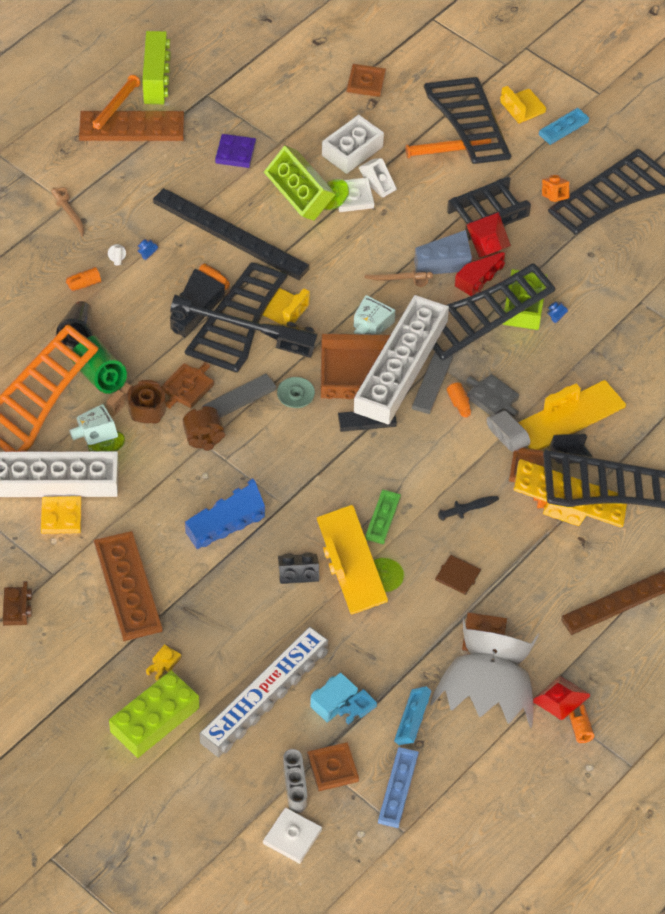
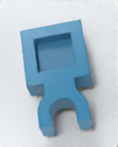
[338,689,377,725]

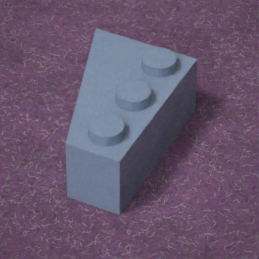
[414,230,472,274]

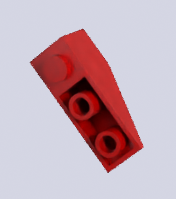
[455,252,505,296]

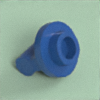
[137,239,158,260]
[547,301,568,323]

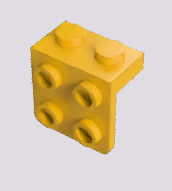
[500,85,546,124]

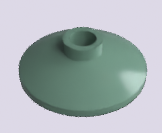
[277,377,315,408]

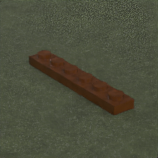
[561,571,665,635]

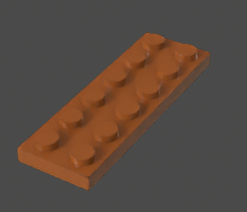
[79,111,184,141]
[94,531,162,641]

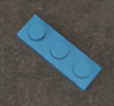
[539,108,589,145]
[394,686,431,745]

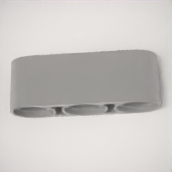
[487,410,530,452]
[283,749,307,813]

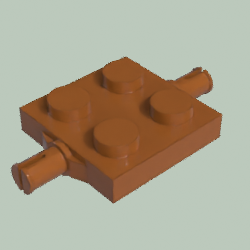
[161,362,214,409]

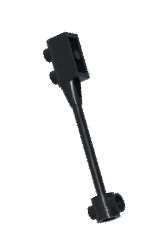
[170,292,318,358]

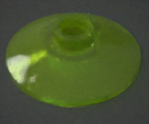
[324,179,349,210]
[87,431,125,452]
[373,558,404,592]

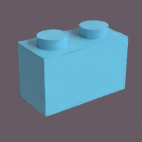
[310,672,358,723]

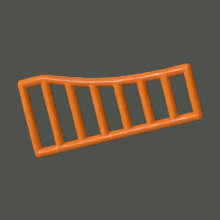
[0,325,98,452]

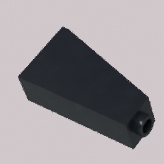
[170,268,225,338]

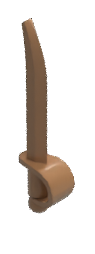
[51,187,84,237]
[365,270,433,287]

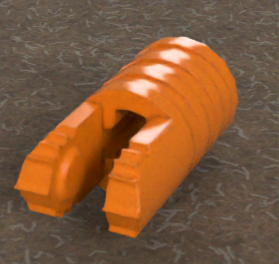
[198,263,230,290]
[66,267,101,291]
[447,382,471,418]
[569,705,594,743]

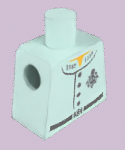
[354,295,395,335]
[69,404,118,445]

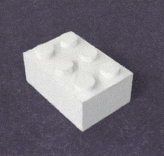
[322,115,384,174]

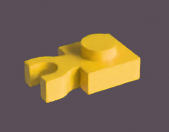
[146,644,181,681]

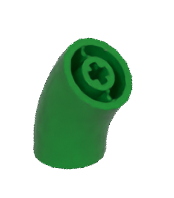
[70,335,127,394]

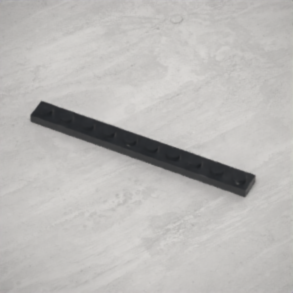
[153,188,309,281]

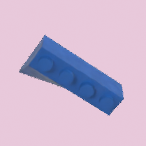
[185,479,265,549]

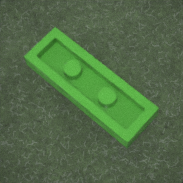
[365,489,401,545]

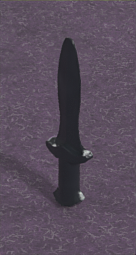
[438,496,499,521]

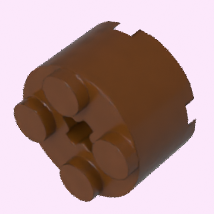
[127,380,166,424]
[183,406,226,451]

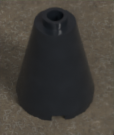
[56,301,93,350]

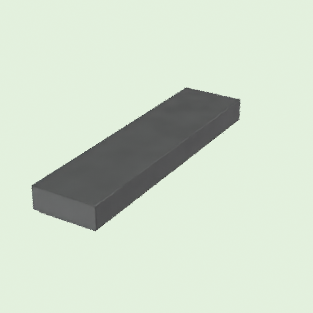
[412,353,453,414]
[202,374,276,418]

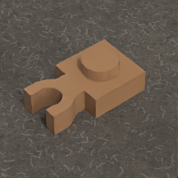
[106,383,131,417]

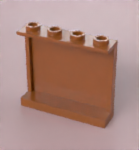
[321,334,391,399]

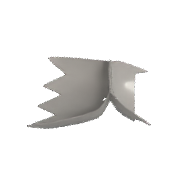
[430,617,539,728]

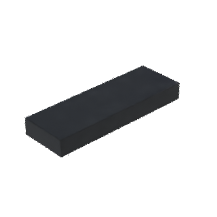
[338,411,397,432]

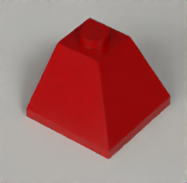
[466,212,511,258]
[533,676,590,720]

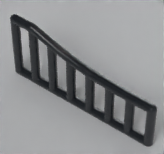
[423,77,512,164]
[548,149,665,235]
[184,262,287,373]
[432,263,556,360]
[543,449,665,509]

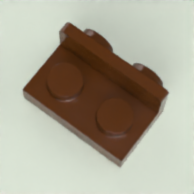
[3,581,32,626]

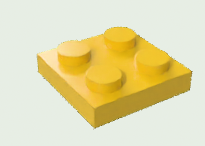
[41,496,82,534]

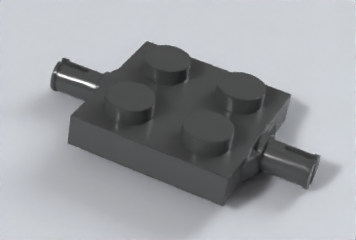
[466,374,519,418]

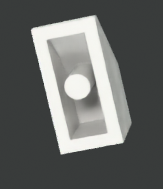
[359,158,396,197]

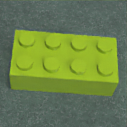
[143,31,171,105]
[264,145,335,221]
[109,670,200,758]

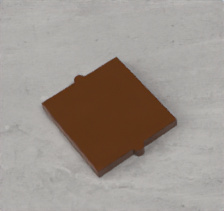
[435,555,481,595]

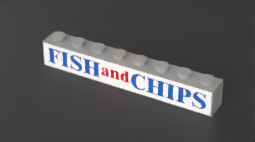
[200,626,328,758]

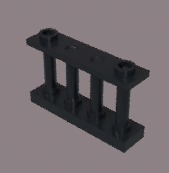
[447,176,531,241]

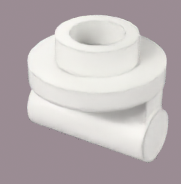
[108,244,126,265]

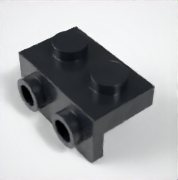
[548,434,593,464]
[278,552,319,584]

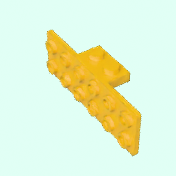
[518,380,626,450]
[514,459,627,527]
[317,505,388,615]

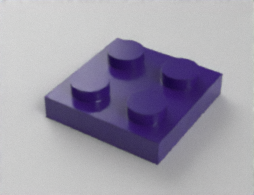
[215,134,256,168]

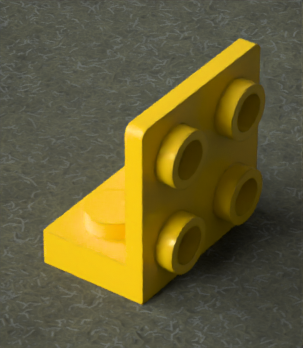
[263,288,310,325]

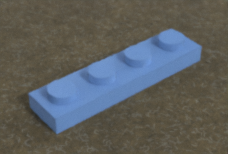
[378,747,419,828]

